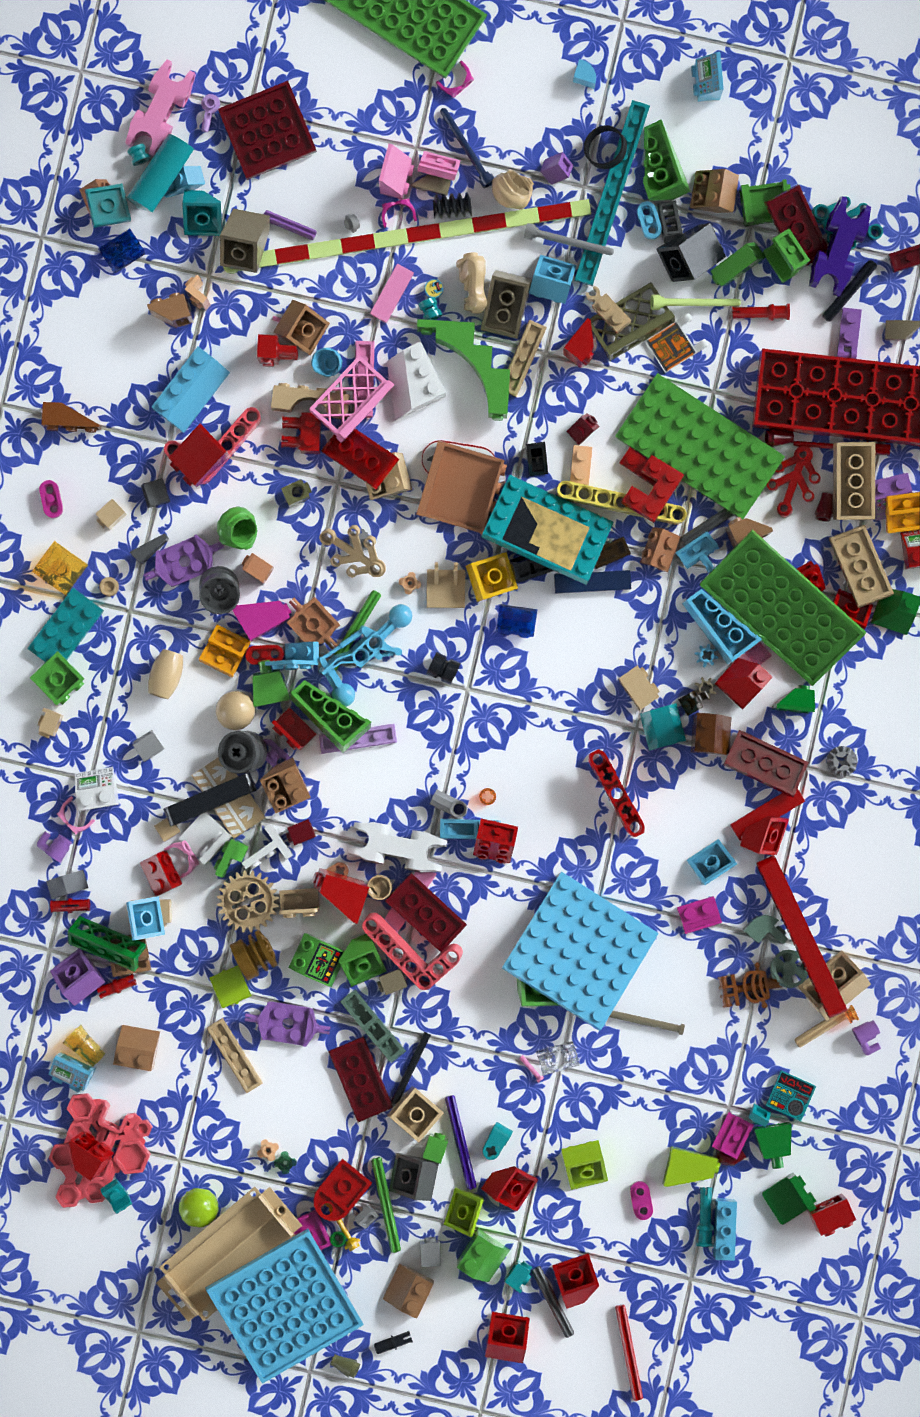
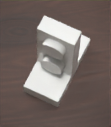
[242,824,293,870]

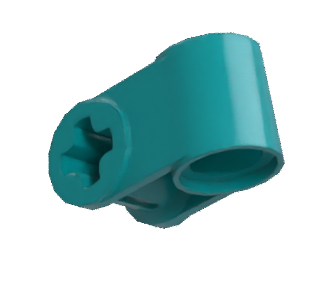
[483,1122,513,1160]

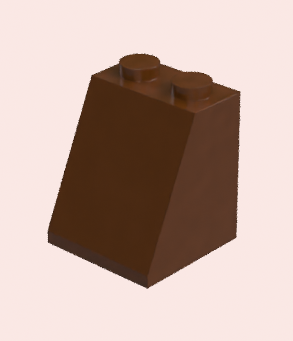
[690,713,732,755]

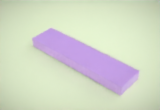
[319,724,397,754]

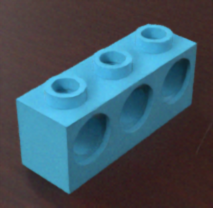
[713,1198,737,1261]

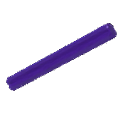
[445,1095,477,1190]

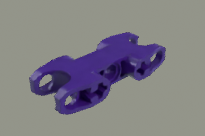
[809,196,871,297]

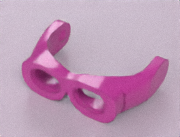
[436,60,474,98]
[381,199,417,228]

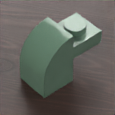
[742,915,788,944]

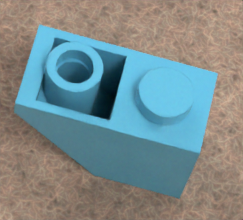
[164,166,205,198]

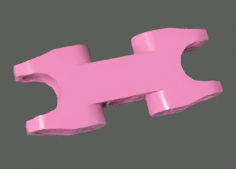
[125,59,196,157]

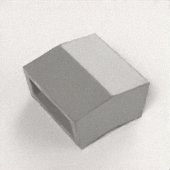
[132,730,165,762]

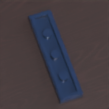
[554,570,632,594]

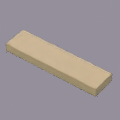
[508,320,547,398]
[206,1018,263,1094]

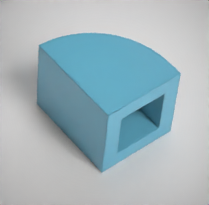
[573,59,596,89]

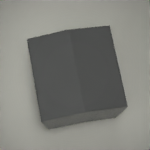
[141,478,170,508]

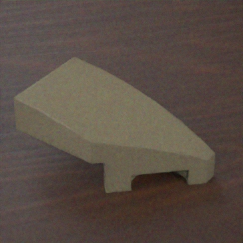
[410,174,451,196]
[885,320,920,340]

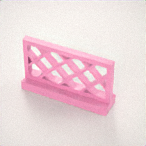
[309,355,394,443]

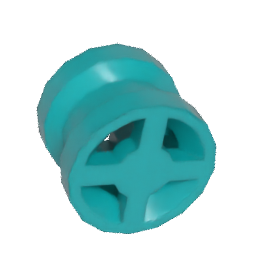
[127,143,151,166]

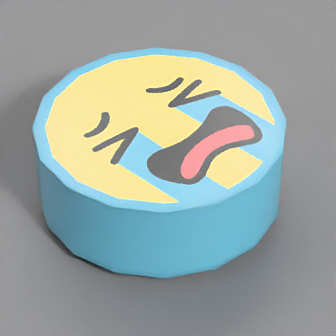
[424,279,444,299]

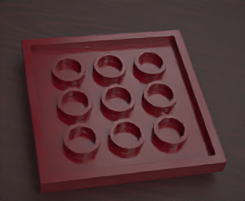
[218,81,317,180]

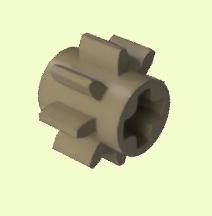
[694,677,717,700]

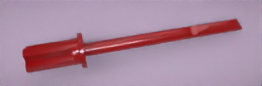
[793,441,891,455]

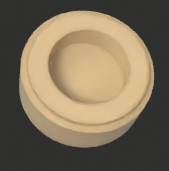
[99,577,119,597]

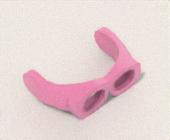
[57,796,95,835]
[164,840,199,878]

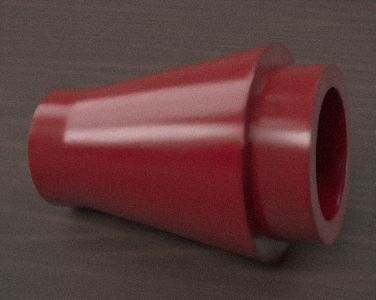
[765,429,794,447]
[814,492,833,522]

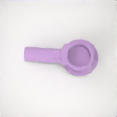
[201,94,220,133]

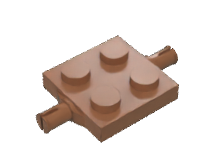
[286,597,341,650]

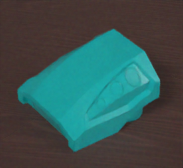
[639,703,686,751]

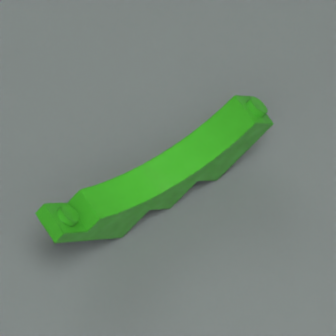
[417,319,510,421]

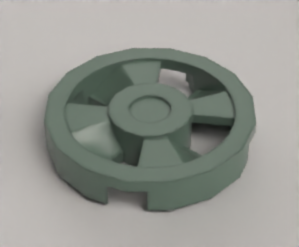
[770,949,808,988]

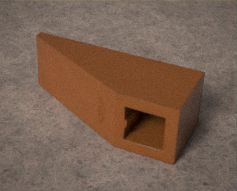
[42,402,102,433]

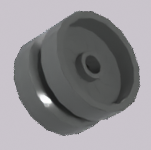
[218,730,268,774]

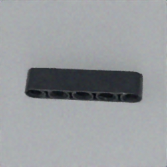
[163,772,257,827]

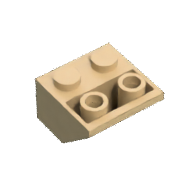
[366,452,413,500]

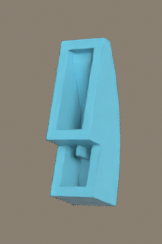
[440,819,501,839]

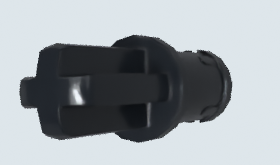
[374,1330,413,1354]

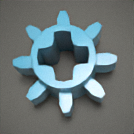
[694,644,719,668]

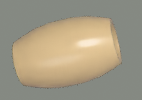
[148,649,183,700]

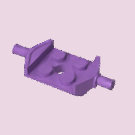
[143,534,225,587]
[245,1001,331,1047]

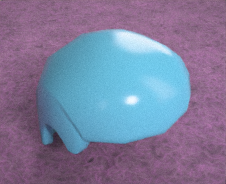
[311,348,342,377]

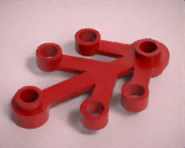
[766,446,821,518]

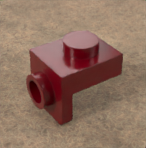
[566,413,600,445]

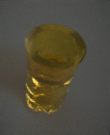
[62,1024,106,1067]

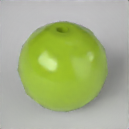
[179,1188,219,1228]

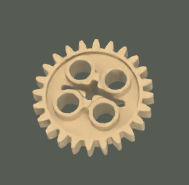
[217,870,279,933]

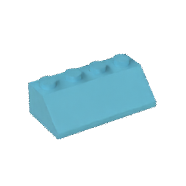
[152,346,230,433]

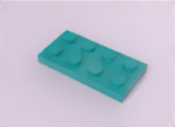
[27,588,104,662]

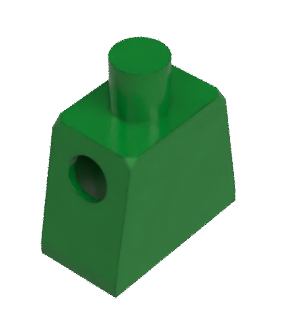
[753,1122,792,1169]

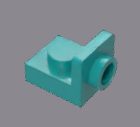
[100,1179,132,1214]

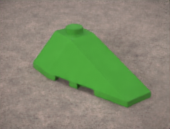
[643,119,691,201]

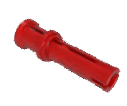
[732,303,790,321]

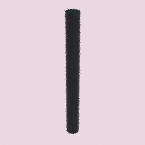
[391,1031,431,1104]

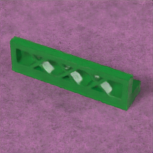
[67,916,146,972]

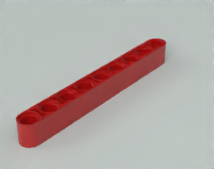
[756,855,847,1019]

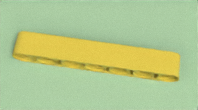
[557,481,687,525]

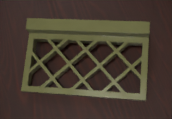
[589,282,675,361]

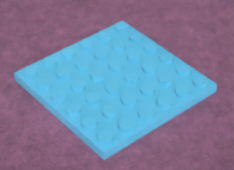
[502,871,659,1031]
[205,1229,364,1384]

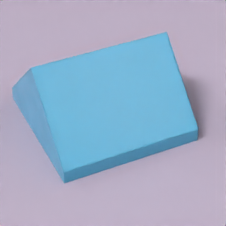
[687,839,737,885]
[126,896,165,941]

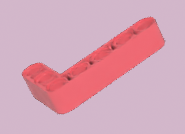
[164,407,261,485]
[362,912,463,990]

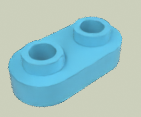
[637,201,662,240]

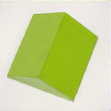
[443,1188,484,1237]

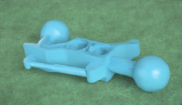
[318,604,413,707]

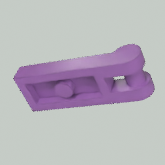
[836,307,862,359]

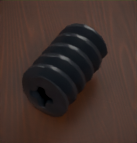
[433,192,472,219]

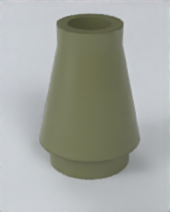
[330,1354,361,1378]

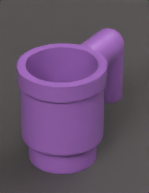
[37,831,72,863]
[852,1020,881,1056]

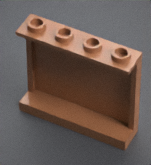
[416,440,507,534]

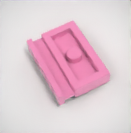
[418,151,461,181]

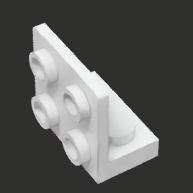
[179,812,232,865]

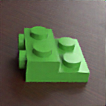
[30,651,85,705]

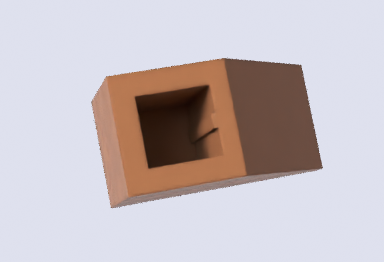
[241,553,274,584]

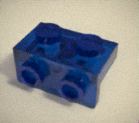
[98,228,146,273]
[496,604,538,638]

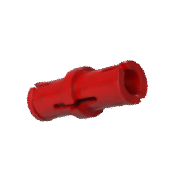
[50,898,90,913]
[97,974,137,999]

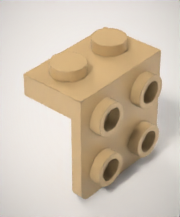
[279,888,320,918]

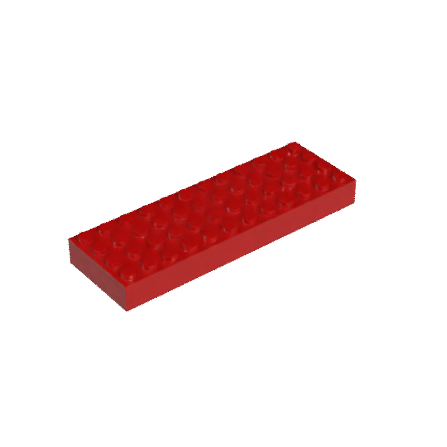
[752,348,920,447]

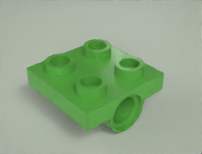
[214,839,249,878]

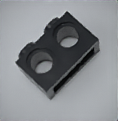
[509,556,554,583]

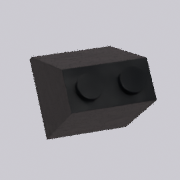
[656,223,726,282]

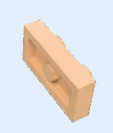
[570,445,593,485]

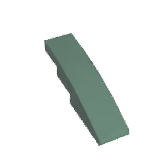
[340,989,406,1063]

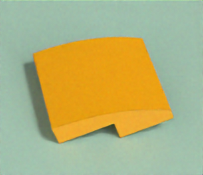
[885,492,920,533]
[199,624,251,678]

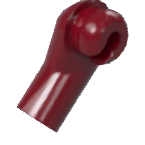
[717,1150,746,1166]

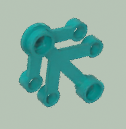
[812,196,883,251]

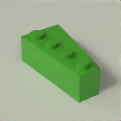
[290,680,372,753]

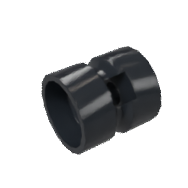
[426,652,461,685]

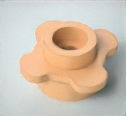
[399,572,421,595]
[257,1139,279,1161]

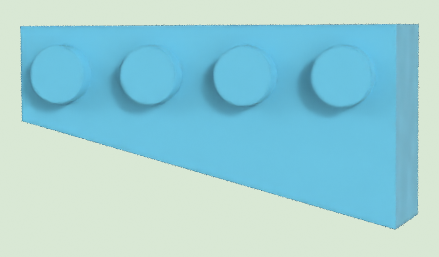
[682,589,762,665]

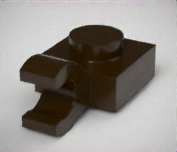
[678,691,709,716]

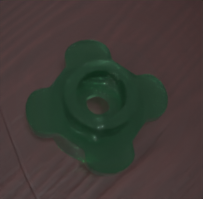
[274,1151,297,1174]

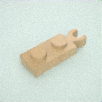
[586,286,631,334]

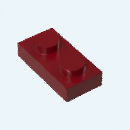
[888,244,920,273]

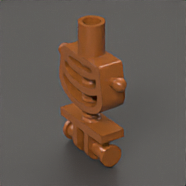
[717,962,782,1008]

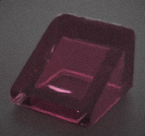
[745,642,772,665]

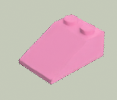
[379,144,415,199]

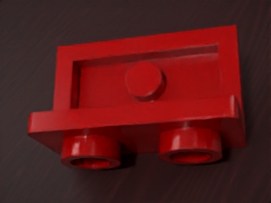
[139,850,182,897]

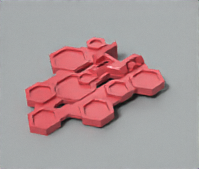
[49,1093,153,1208]

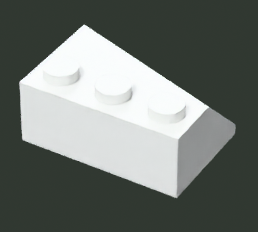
[387,341,446,421]

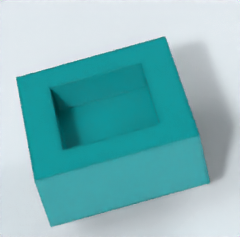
[749,1103,771,1127]

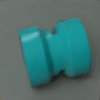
[418,297,442,320]

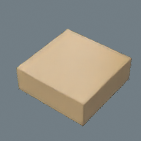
[154,818,181,842]

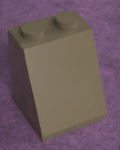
[220,208,270,273]

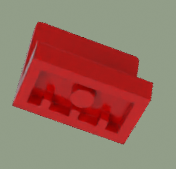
[271,707,317,750]
[473,818,518,864]

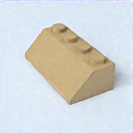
[833,442,875,520]

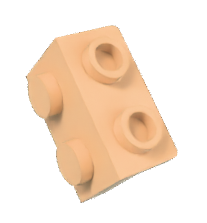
[185,275,211,310]

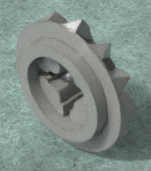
[827,746,858,777]

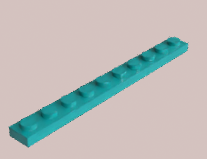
[574,100,650,287]

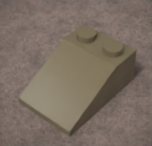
[481,270,532,339]

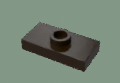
[595,537,631,569]

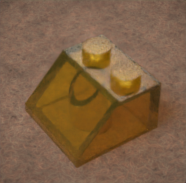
[32,541,88,596]

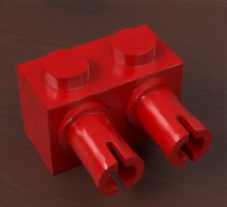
[257,334,298,367]
[281,412,322,454]

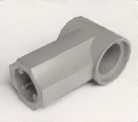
[430,789,468,818]

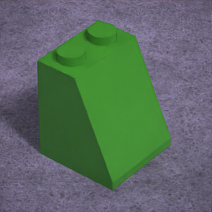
[457,1228,510,1282]

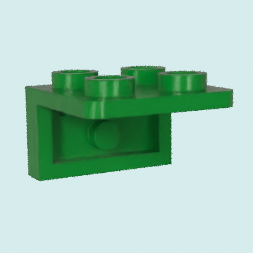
[762,1172,817,1225]

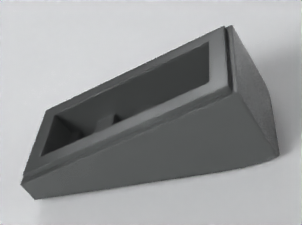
[657,200,683,243]
[130,533,169,565]

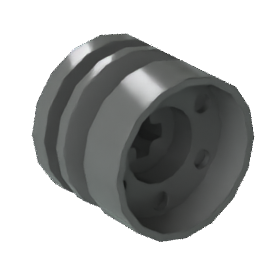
[199,566,240,615]

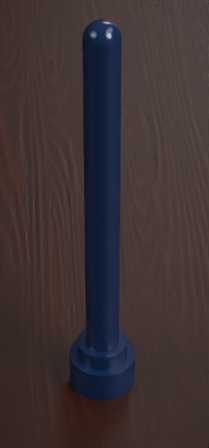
[440,108,494,189]

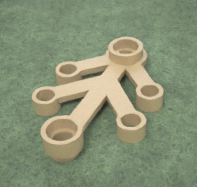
[319,525,386,578]

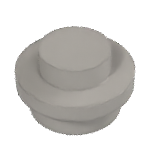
[344,214,360,233]

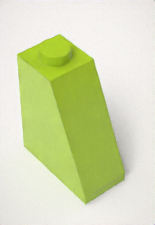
[662,1146,720,1187]

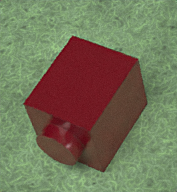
[286,819,317,846]

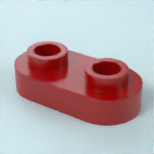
[245,645,284,665]

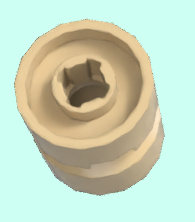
[367,875,392,900]

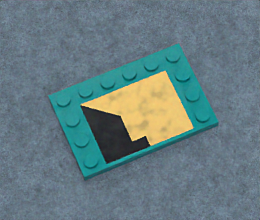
[481,475,614,585]

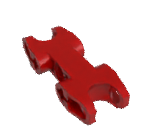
[588,749,645,837]

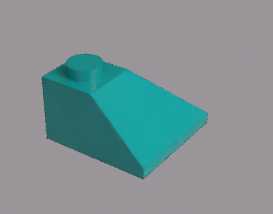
[182,190,222,236]

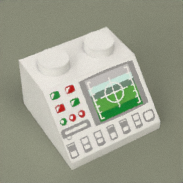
[75,767,119,811]

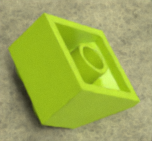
[561,1140,608,1190]

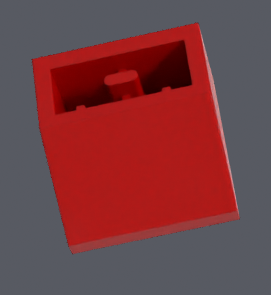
[68,1131,114,1181]

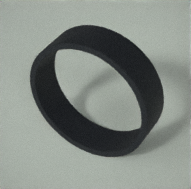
[584,125,627,169]

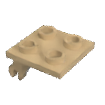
[427,562,465,608]

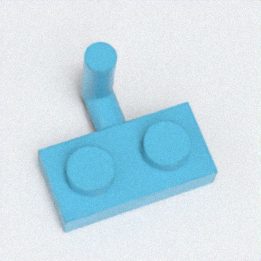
[676,532,719,574]

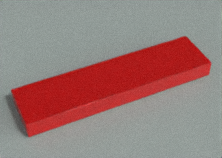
[730,789,805,841]

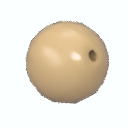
[215,691,255,731]

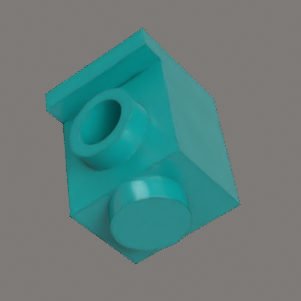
[504,1260,533,1293]

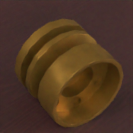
[230,930,278,981]

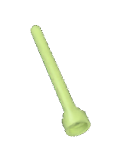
[650,295,741,310]

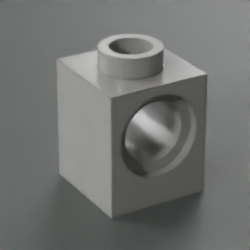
[420,1237,441,1267]

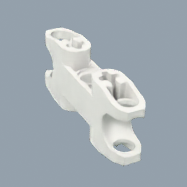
[348,822,448,873]

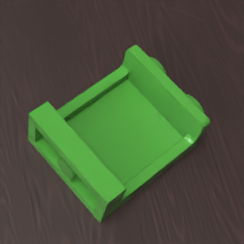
[739,179,791,227]
[762,229,810,283]

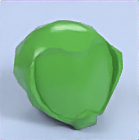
[217,506,258,550]

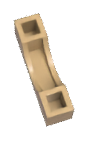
[271,383,350,420]

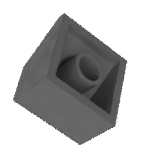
[389,1153,439,1201]

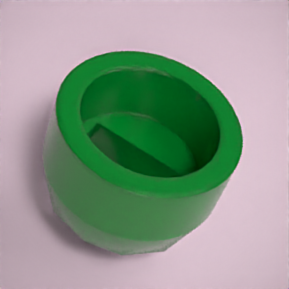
[330,1231,347,1248]

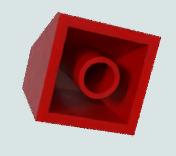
[168,423,230,488]
[312,868,370,924]

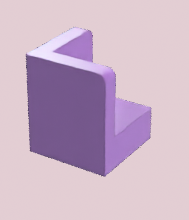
[540,152,573,185]

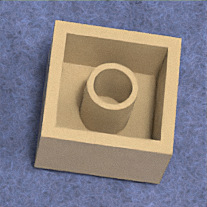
[387,1086,444,1142]

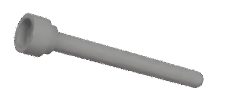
[524,223,614,256]

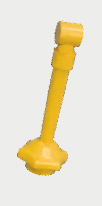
[325,1203,361,1252]

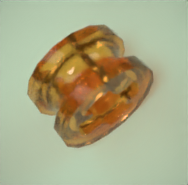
[479,788,496,805]
[844,1004,859,1024]

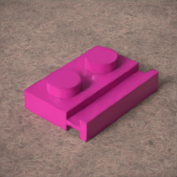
[677,896,722,934]
[712,1112,754,1160]

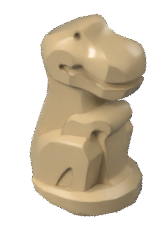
[456,252,487,314]

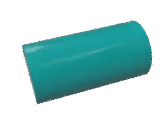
[126,134,194,213]

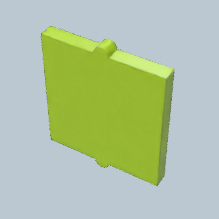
[209,965,252,1008]

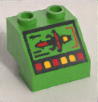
[288,933,345,987]

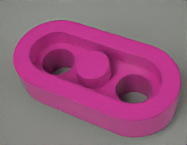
[39,480,64,518]
[630,1181,653,1220]

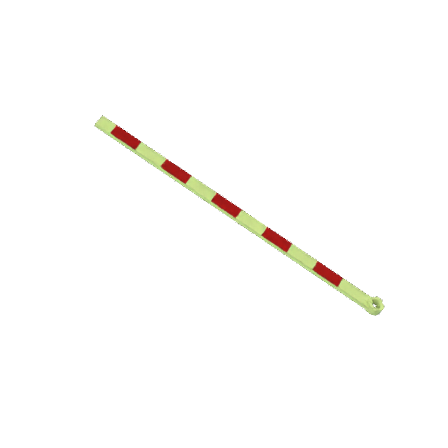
[223,199,591,274]

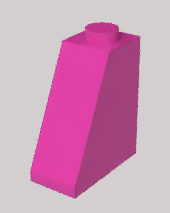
[233,601,292,642]

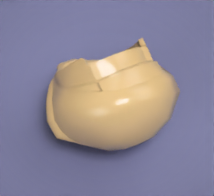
[492,169,534,210]

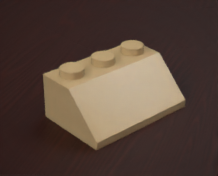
[798,950,871,1021]

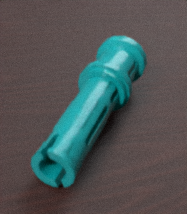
[696,1187,714,1247]

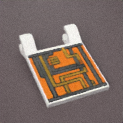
[645,313,708,373]

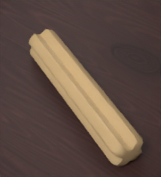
[794,1012,846,1048]

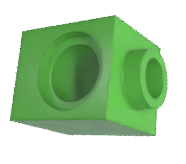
[423,1132,448,1164]

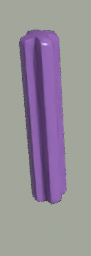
[264,210,317,240]

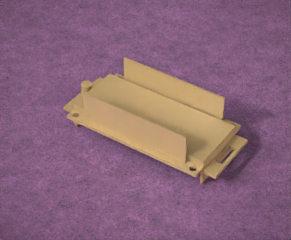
[156,1186,302,1322]

